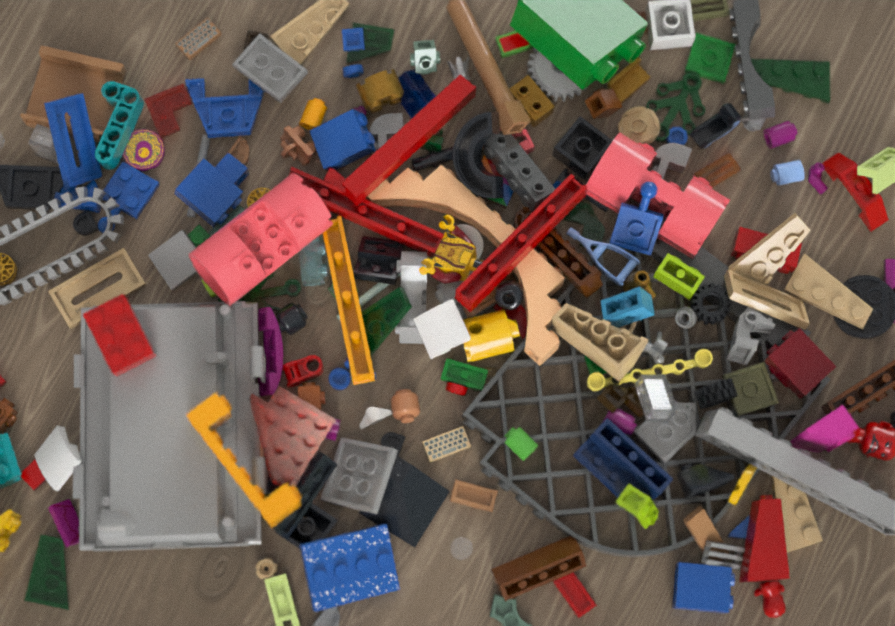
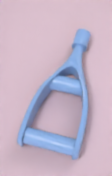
[566,227,640,286]

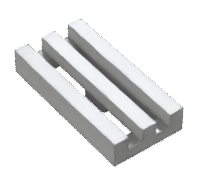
[701,540,745,570]

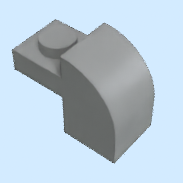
[370,113,403,153]
[652,143,692,179]

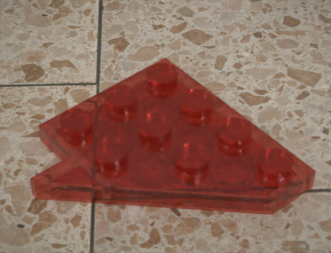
[249,386,336,487]

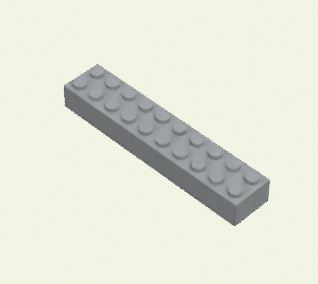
[695,408,895,535]

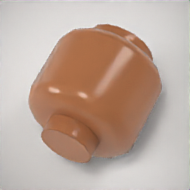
[390,389,420,423]

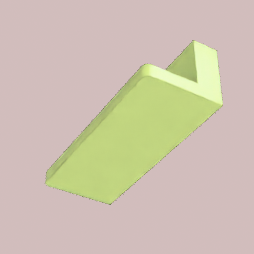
[857,147,895,194]

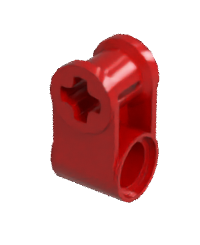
[282,355,324,388]

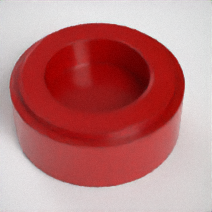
[445,382,468,396]

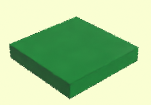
[684,32,736,84]

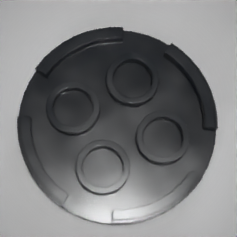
[833,275,895,339]

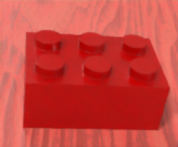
[82,294,157,377]

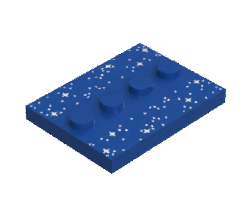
[299,524,400,612]

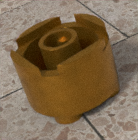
[356,69,405,114]

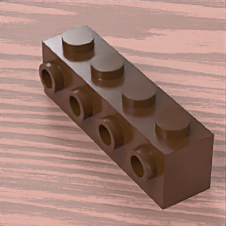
[535,227,603,299]
[821,360,895,417]
[491,536,587,601]

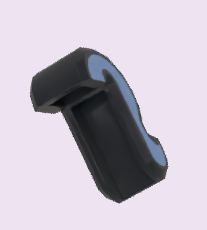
[690,103,742,149]

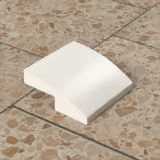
[413,299,471,359]
[34,426,82,491]

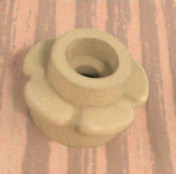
[256,558,278,579]

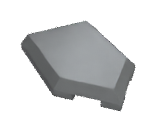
[634,402,696,464]

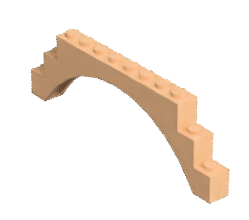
[365,165,565,366]

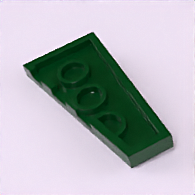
[751,58,830,104]

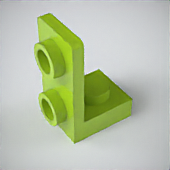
[616,484,659,529]

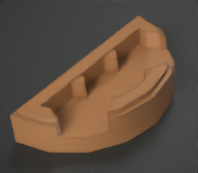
[227,136,250,166]

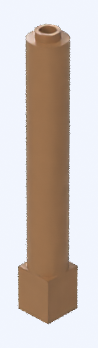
[446,0,530,135]

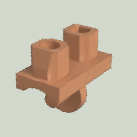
[280,125,317,167]

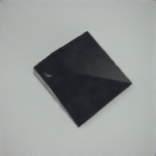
[359,455,450,548]

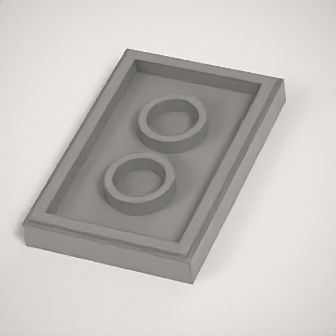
[232,33,308,103]

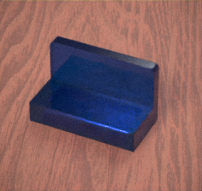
[398,70,436,119]

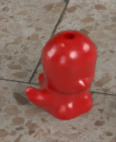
[753,581,786,618]

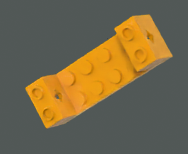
[186,392,301,528]

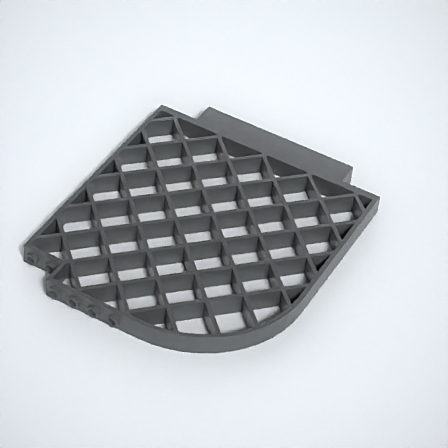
[462,236,830,557]

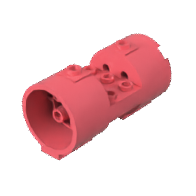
[586,132,730,259]
[188,173,333,306]

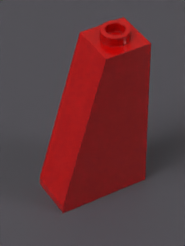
[739,495,790,583]

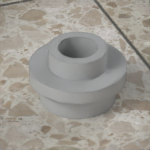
[675,307,697,329]

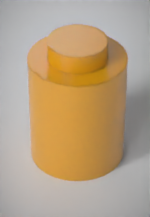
[299,98,328,131]

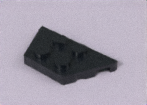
[0,165,64,210]

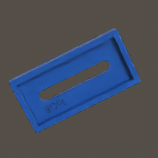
[44,93,103,188]

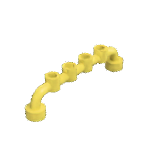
[587,349,713,392]

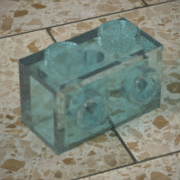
[299,237,328,287]

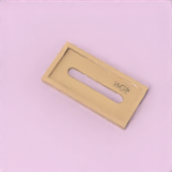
[48,248,146,329]
[724,270,810,330]

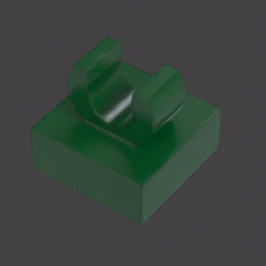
[420,130,444,152]

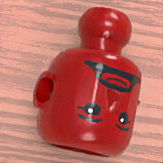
[846,421,895,461]

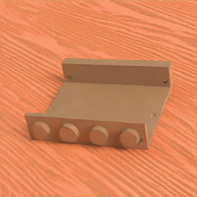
[20,45,126,142]

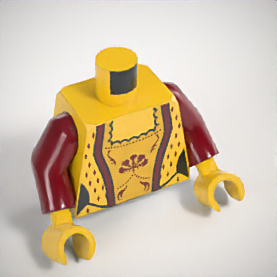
[419,215,484,284]

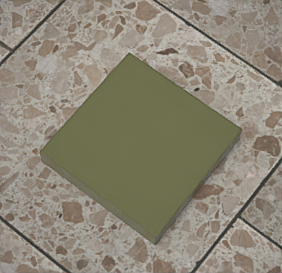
[722,362,779,417]

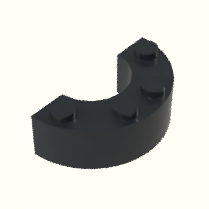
[453,112,504,198]

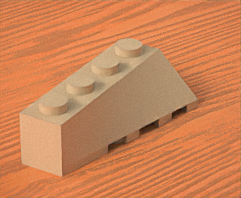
[552,303,648,381]

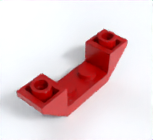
[822,152,889,232]

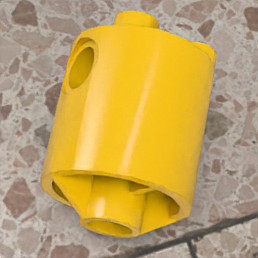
[462,309,520,362]

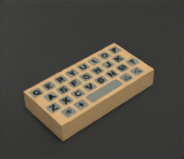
[422,426,471,463]

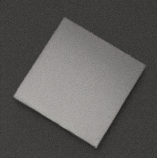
[148,230,197,290]

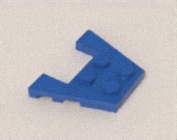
[185,78,265,138]

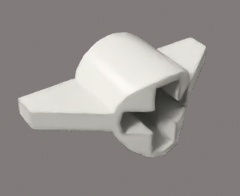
[359,407,392,429]

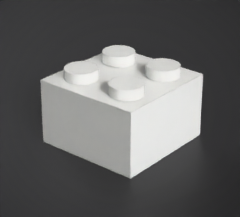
[645,0,695,50]

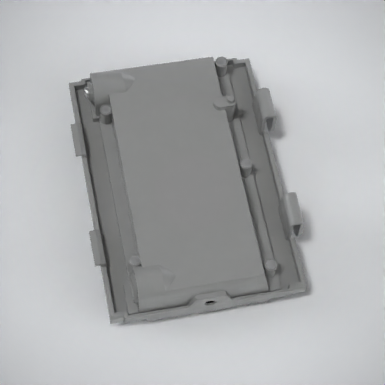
[73,301,268,552]

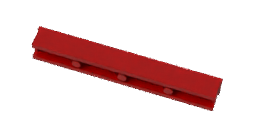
[341,74,476,206]
[289,167,444,258]
[454,174,587,312]

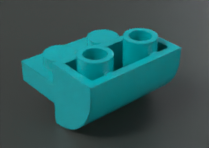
[0,433,21,489]

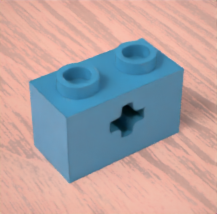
[601,287,655,328]

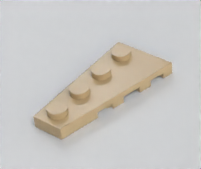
[270,0,349,65]
[728,213,810,285]
[785,253,873,329]
[771,475,823,553]

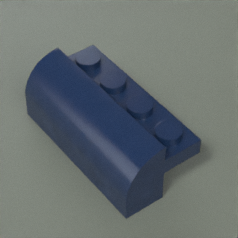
[573,418,674,501]

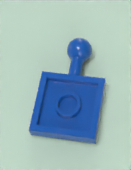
[98,162,160,233]
[609,181,664,256]

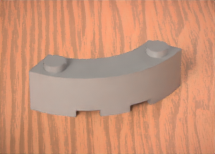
[395,251,427,344]

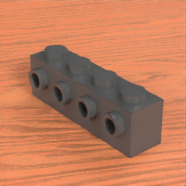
[483,130,555,212]

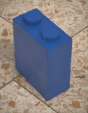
[310,109,376,170]
[175,158,243,228]
[672,562,735,614]

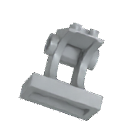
[726,307,775,365]

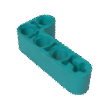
[95,81,144,170]

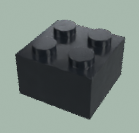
[552,116,613,181]

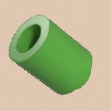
[504,427,539,461]

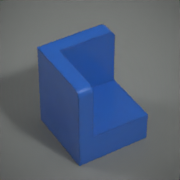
[215,153,249,187]

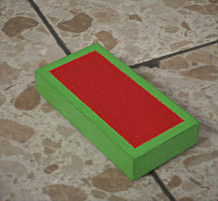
[495,31,534,58]

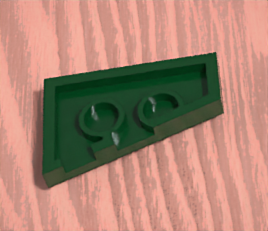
[361,287,412,356]
[24,534,69,610]

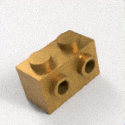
[510,75,555,128]

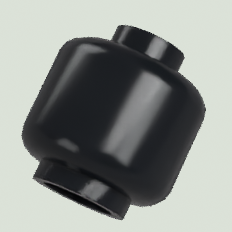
[495,280,523,310]
[276,303,308,335]

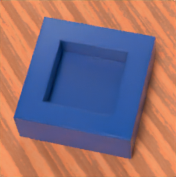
[342,28,365,52]

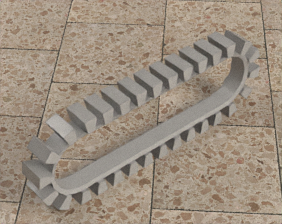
[0,186,124,306]

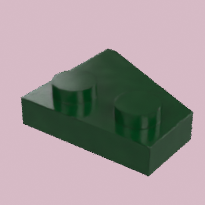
[346,22,395,64]

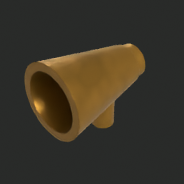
[623,271,657,299]

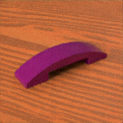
[258,307,283,397]

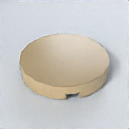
[618,106,660,144]

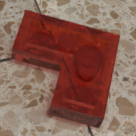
[144,83,192,138]

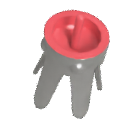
[447,57,471,82]

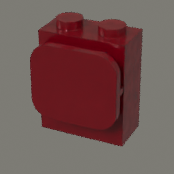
[764,328,836,399]

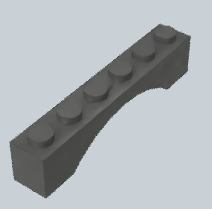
[729,0,775,120]

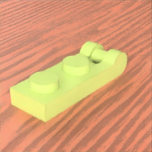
[264,573,300,626]

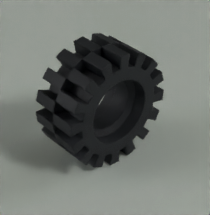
[690,283,732,325]
[694,379,738,409]

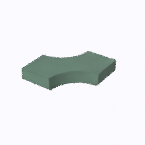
[489,594,532,626]

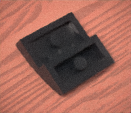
[353,236,404,285]

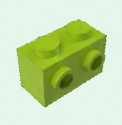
[653,253,705,300]

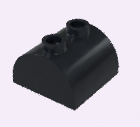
[275,503,338,549]

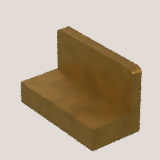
[606,57,651,104]

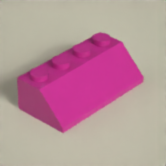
[789,405,859,453]

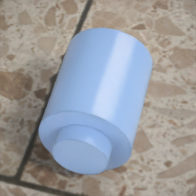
[770,160,804,186]

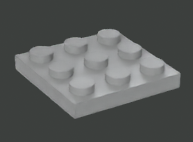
[320,437,398,514]

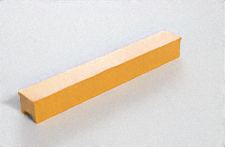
[322,216,375,385]

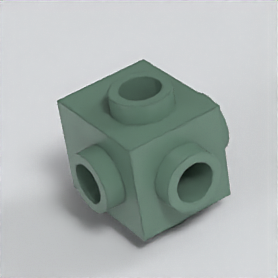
[410,40,440,75]

